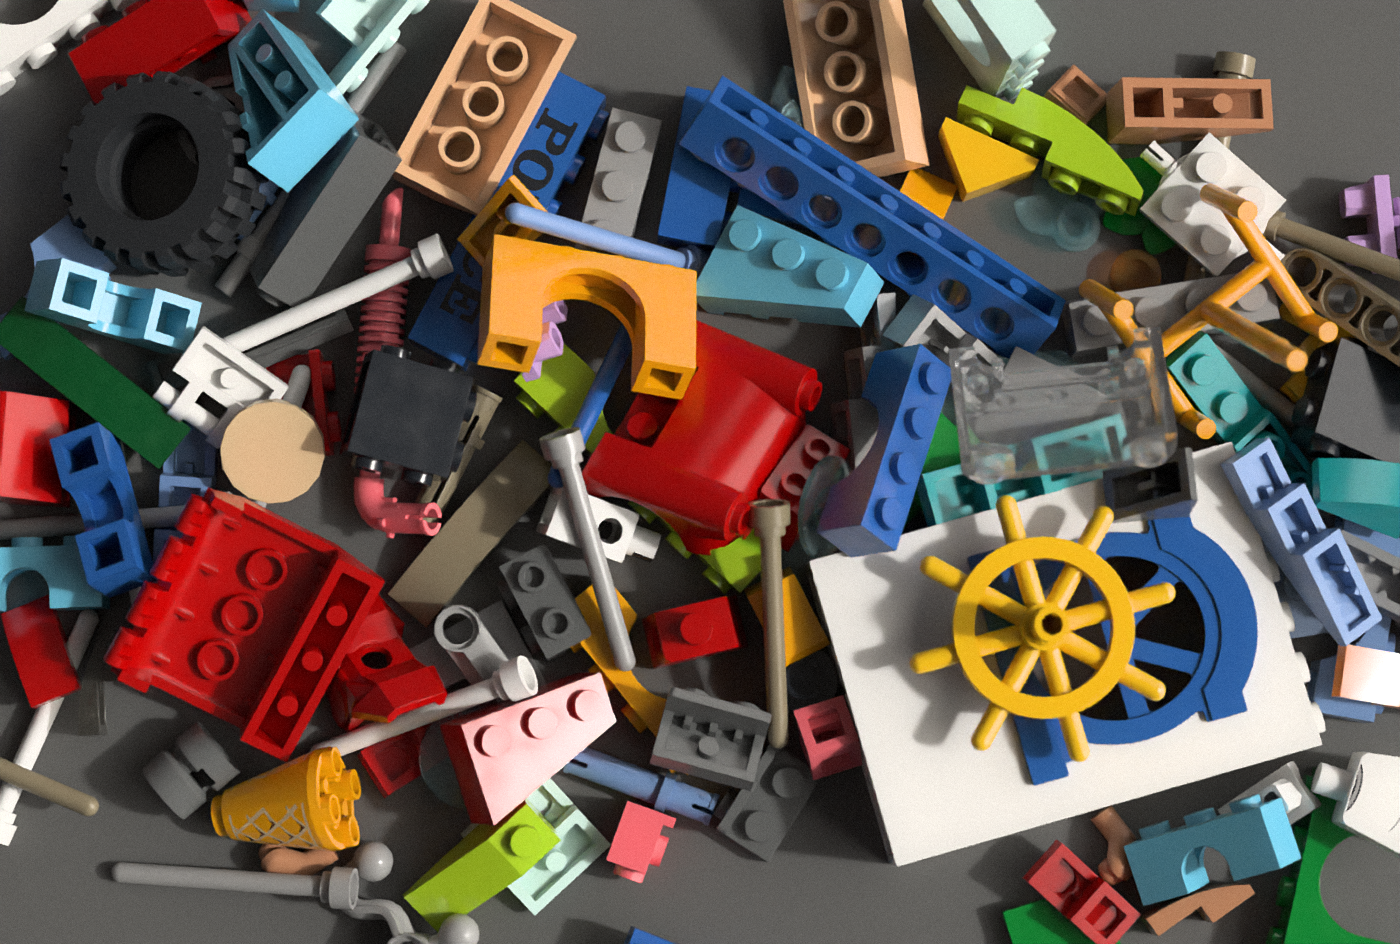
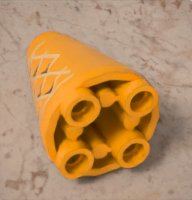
[211,746,361,851]

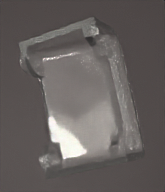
[948,326,1177,485]

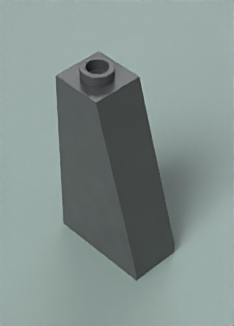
[249,110,402,308]

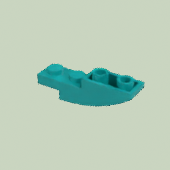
[1162,330,1313,498]
[1312,458,1400,539]

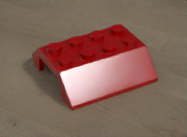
[103,488,385,763]

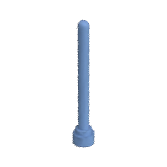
[505,203,712,281]

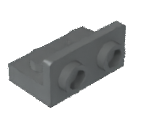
[713,744,821,862]

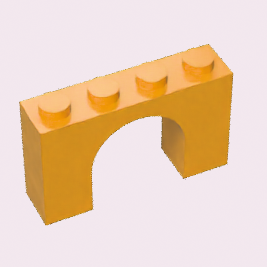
[477,234,696,400]

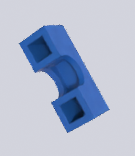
[50,422,158,598]

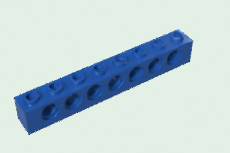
[679,75,1066,359]

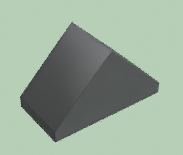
[1102,447,1198,523]

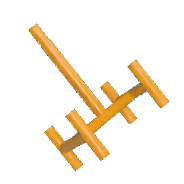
[1079,183,1338,439]

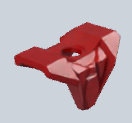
[325,594,447,732]

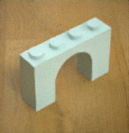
[923,0,1056,101]

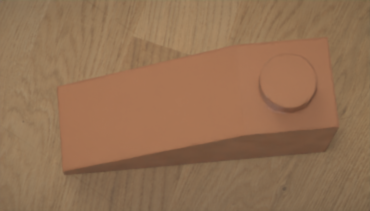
[1105,77,1274,144]

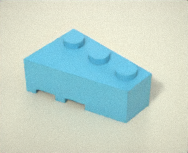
[227,9,359,192]
[696,205,885,327]

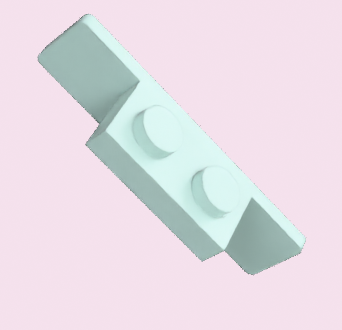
[316,0,430,94]

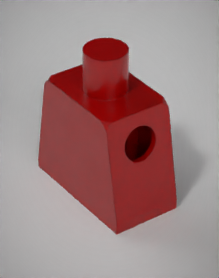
[642,596,748,669]

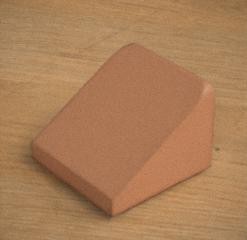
[1043,64,1107,125]

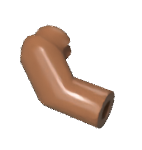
[1091,805,1137,885]
[258,844,339,875]

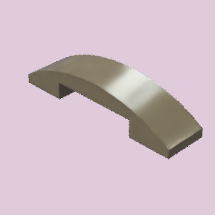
[388,440,552,628]

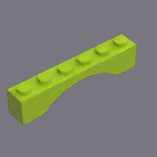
[514,343,782,595]

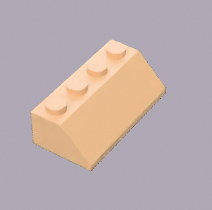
[392,0,577,215]
[783,0,930,177]

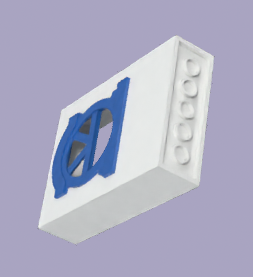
[805,441,1325,867]

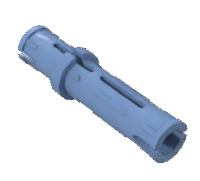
[563,747,720,826]

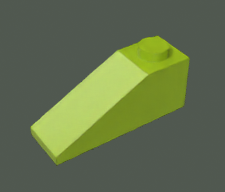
[403,798,561,932]

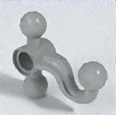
[341,840,480,944]

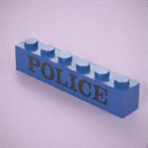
[408,72,610,372]

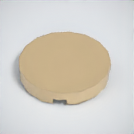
[220,398,325,504]

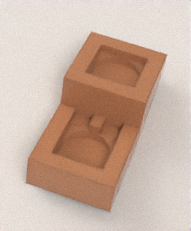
[1139,883,1255,936]

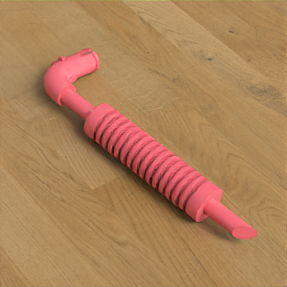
[353,188,442,538]

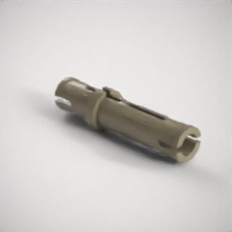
[415,384,503,523]

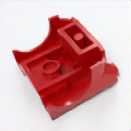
[582,320,822,556]

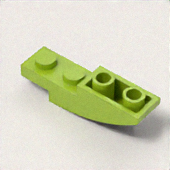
[956,85,1144,216]

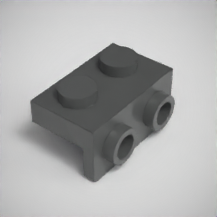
[496,544,591,661]
[650,687,772,791]

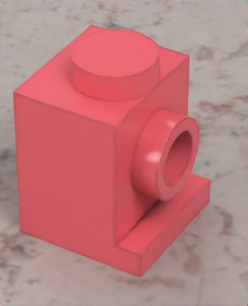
[793,695,863,780]
[606,801,676,883]

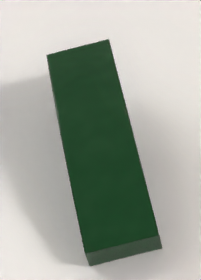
[0,295,191,469]

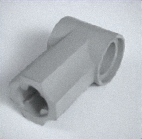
[434,604,509,705]

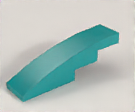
[917,420,1133,527]

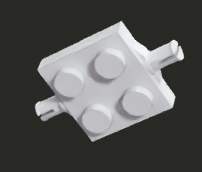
[1139,133,1286,277]

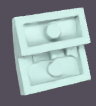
[461,778,611,915]

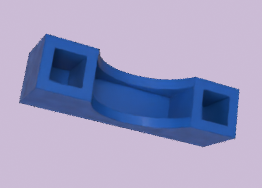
[816,344,954,558]

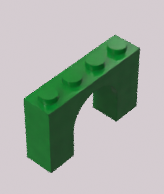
[1266,766,1391,944]

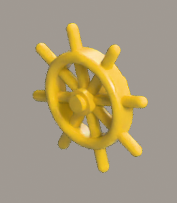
[909,495,1175,762]

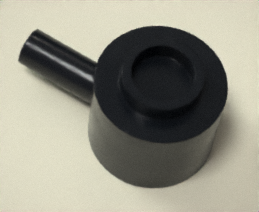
[786,650,838,713]

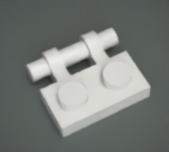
[152,326,289,449]

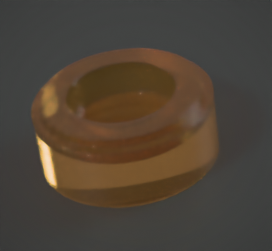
[1108,249,1161,293]

